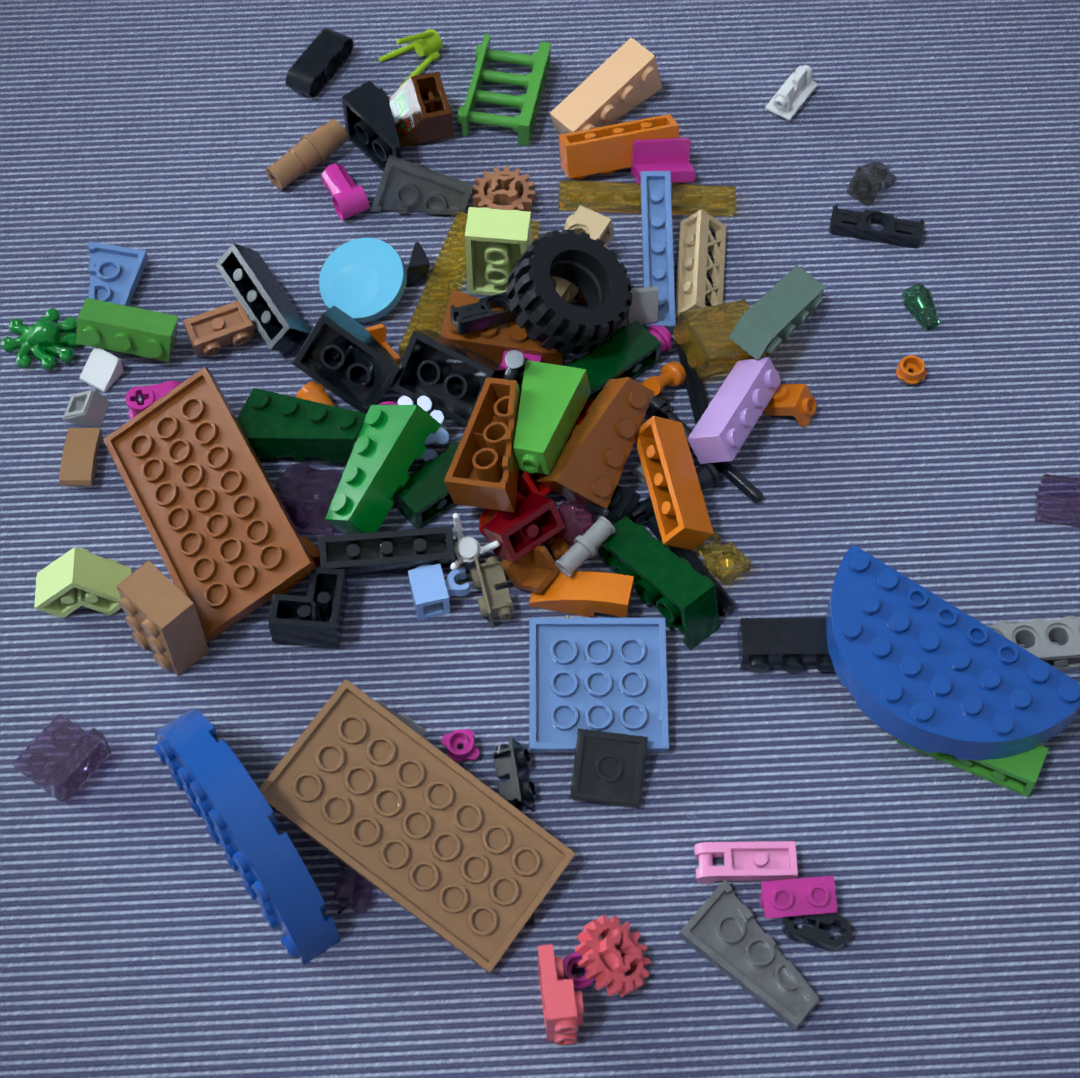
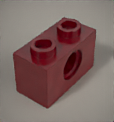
[481,493,565,563]

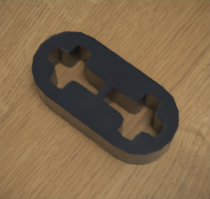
[781,913,852,952]

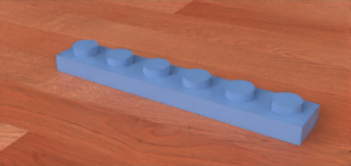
[640,171,676,332]

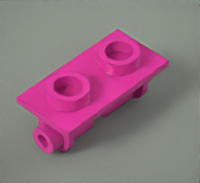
[759,876,838,919]

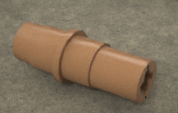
[265,119,349,190]

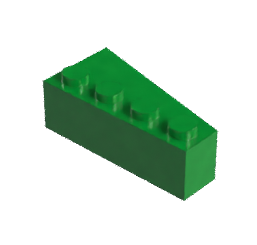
[325,405,441,534]

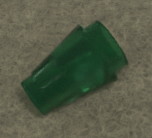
[902,283,940,331]

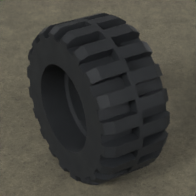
[506,229,632,355]

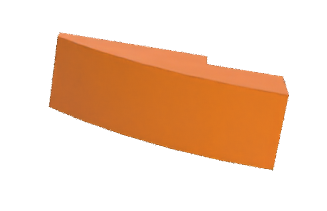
[529,571,634,618]

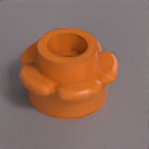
[895,355,927,385]

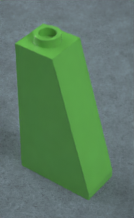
[513,360,591,475]

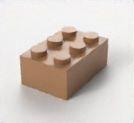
[116,560,209,677]

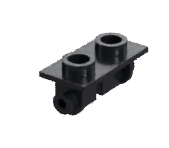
[493,736,537,812]

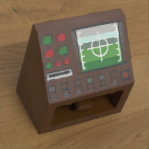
[389,71,453,147]

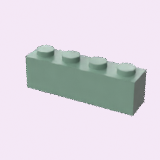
[728,265,826,360]

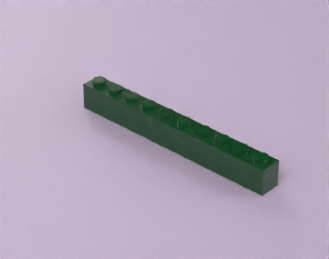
[393,320,661,529]

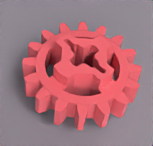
[575,915,651,997]

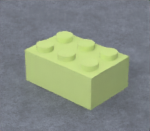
[465,207,531,296]

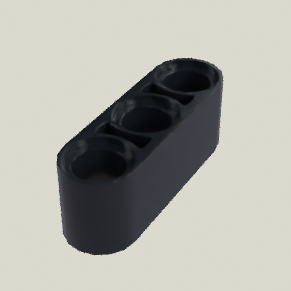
[286,28,353,98]

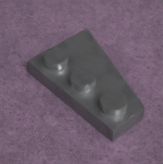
[370,155,473,215]

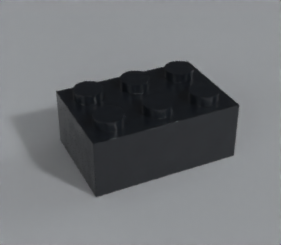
[391,329,506,426]

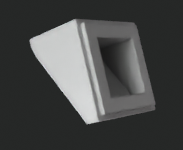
[627,286,658,324]
[63,389,109,427]

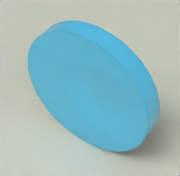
[319,238,407,323]

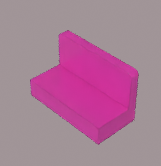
[631,137,696,185]

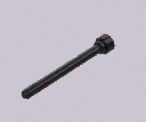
[646,394,763,503]

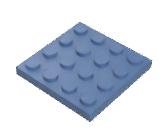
[529,618,669,753]

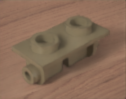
[470,555,514,628]

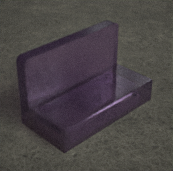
[1035,474,1080,527]

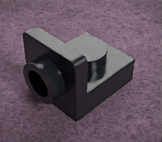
[584,485,641,525]

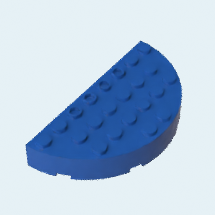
[826,544,1080,760]
[153,708,341,965]

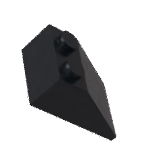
[342,80,401,172]
[291,305,402,414]

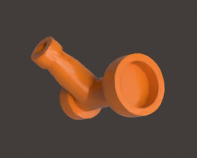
[640,361,686,395]

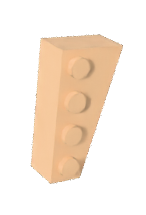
[550,37,662,134]

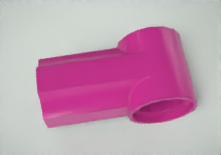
[321,163,370,220]

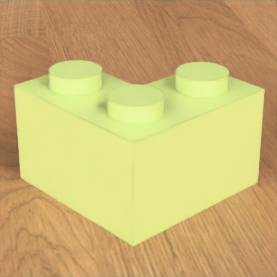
[34,547,131,618]

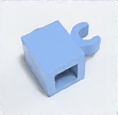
[408,564,470,620]

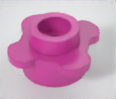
[441,729,480,764]

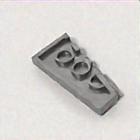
[679,879,820,1031]

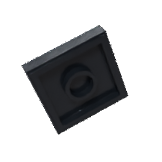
[570,728,648,808]

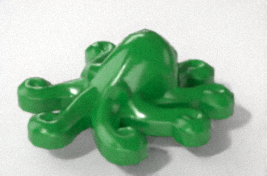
[1,308,79,370]

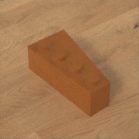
[440,289,567,366]
[444,377,521,513]
[536,377,654,509]

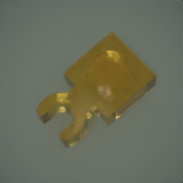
[696,531,751,585]

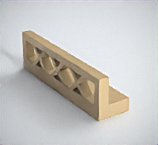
[675,209,726,324]

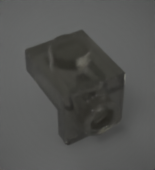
[847,162,897,206]

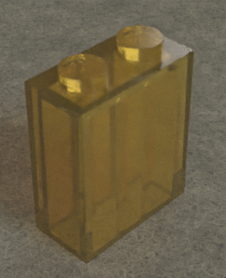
[673,299,769,379]

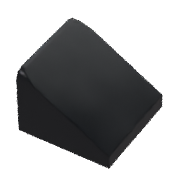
[406,242,430,287]

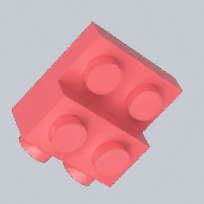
[538,944,584,1045]

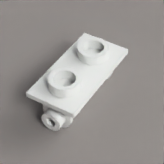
[765,65,818,121]

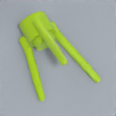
[378,29,443,87]

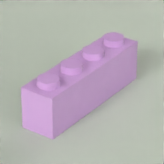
[687,357,781,464]

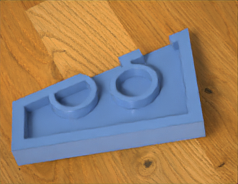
[89,241,148,306]

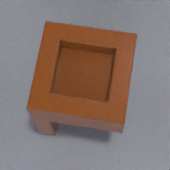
[500,545,560,593]

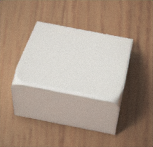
[79,348,124,393]

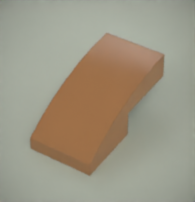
[59,428,102,486]

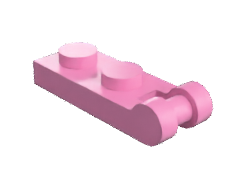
[694,841,798,884]

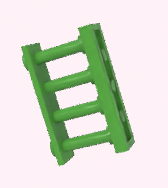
[457,34,551,146]

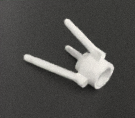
[451,513,500,570]

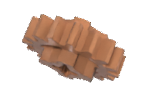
[472,166,535,212]

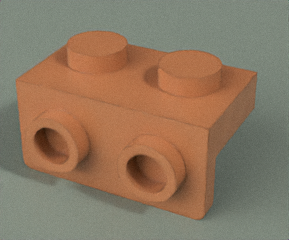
[183,301,255,357]

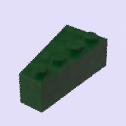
[237,388,366,462]
[598,516,720,650]

